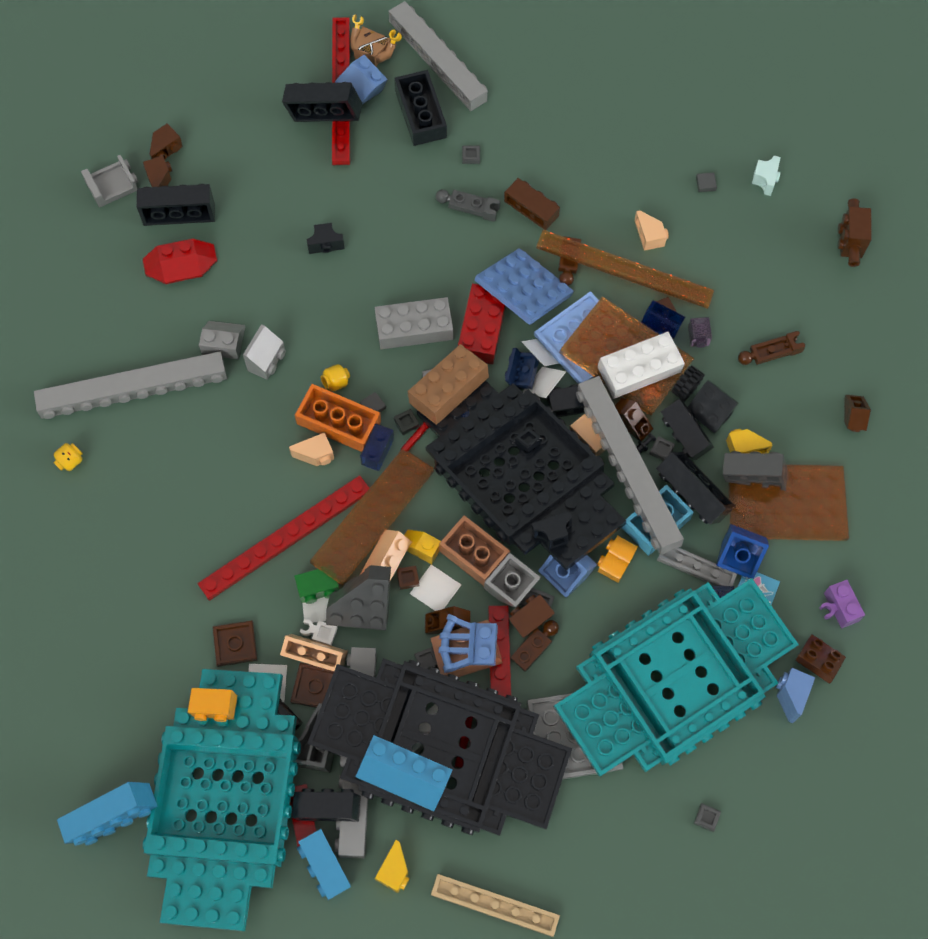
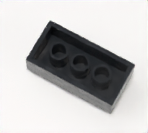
[394,70,447,146]
[282,82,362,122]
[136,184,215,226]
[656,452,736,525]

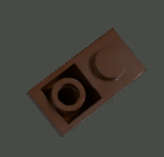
[150,123,183,159]
[615,398,653,441]
[425,606,470,634]

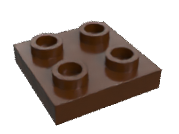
[795,634,846,684]

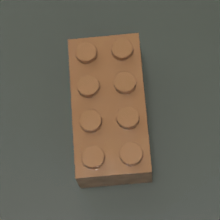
[408,344,489,425]

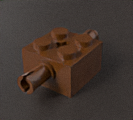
[838,198,872,267]

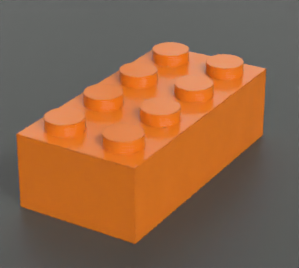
[295,384,381,453]

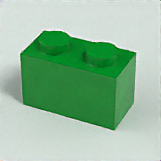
[294,565,339,604]

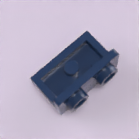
[505,348,539,389]

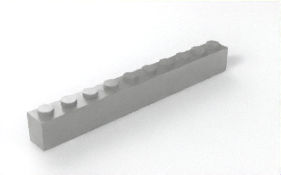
[34,351,227,419]
[576,376,684,555]
[335,647,377,859]

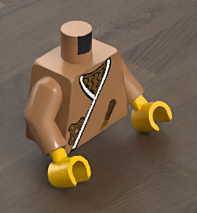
[350,14,402,66]

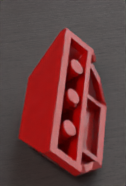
[143,239,217,284]

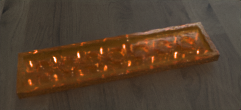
[310,448,434,585]

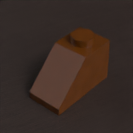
[143,155,172,187]
[844,395,871,432]

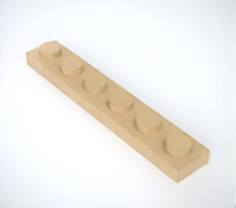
[431,874,560,937]

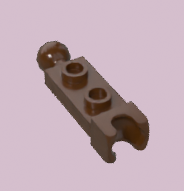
[738,331,805,365]

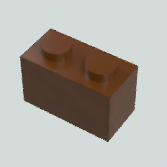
[509,594,555,638]

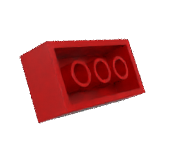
[458,283,506,364]

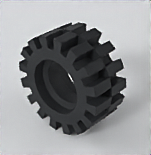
[672,366,705,401]

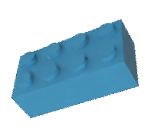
[57,782,158,846]

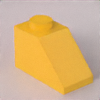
[726,429,773,454]
[404,529,441,565]
[375,840,410,893]

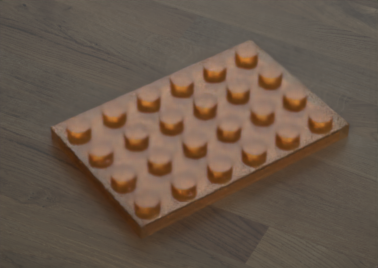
[559,296,694,416]
[728,465,849,541]

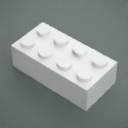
[597,332,685,399]

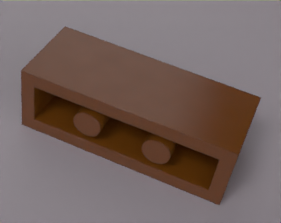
[504,178,560,231]

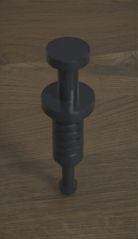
[636,433,656,453]

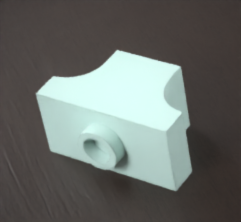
[752,156,781,196]

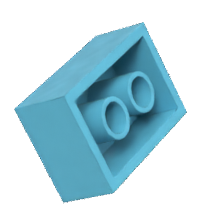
[622,484,694,556]

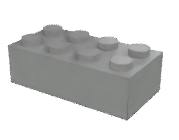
[374,297,453,350]

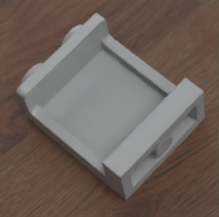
[81,155,138,208]

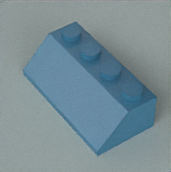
[356,735,453,812]

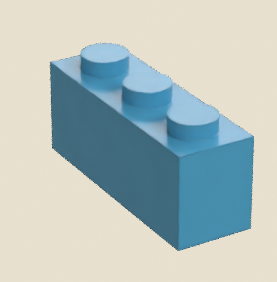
[296,829,351,900]

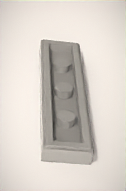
[657,547,737,592]

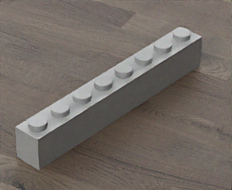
[389,1,488,111]

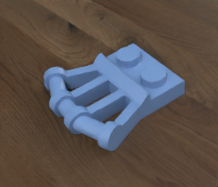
[438,614,498,673]

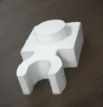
[300,619,338,646]

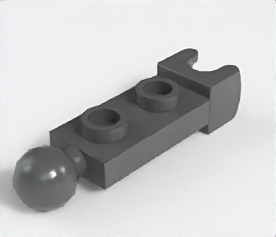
[436,189,500,222]

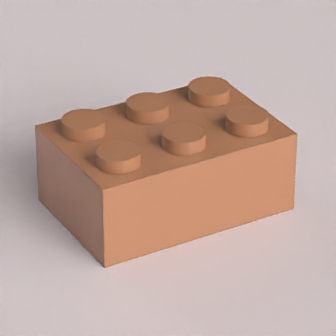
[439,515,510,586]
[430,620,503,677]

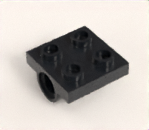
[688,380,739,433]

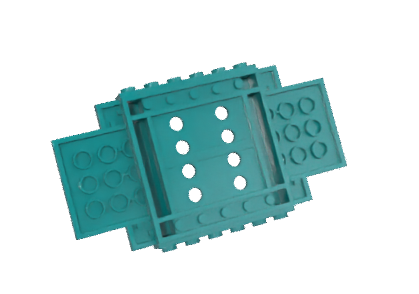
[553,578,799,777]
[143,669,301,931]

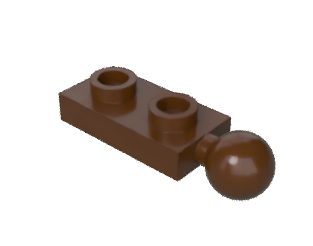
[558,236,581,286]
[510,620,559,672]

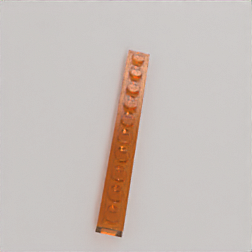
[536,230,714,309]

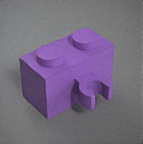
[819,580,865,629]

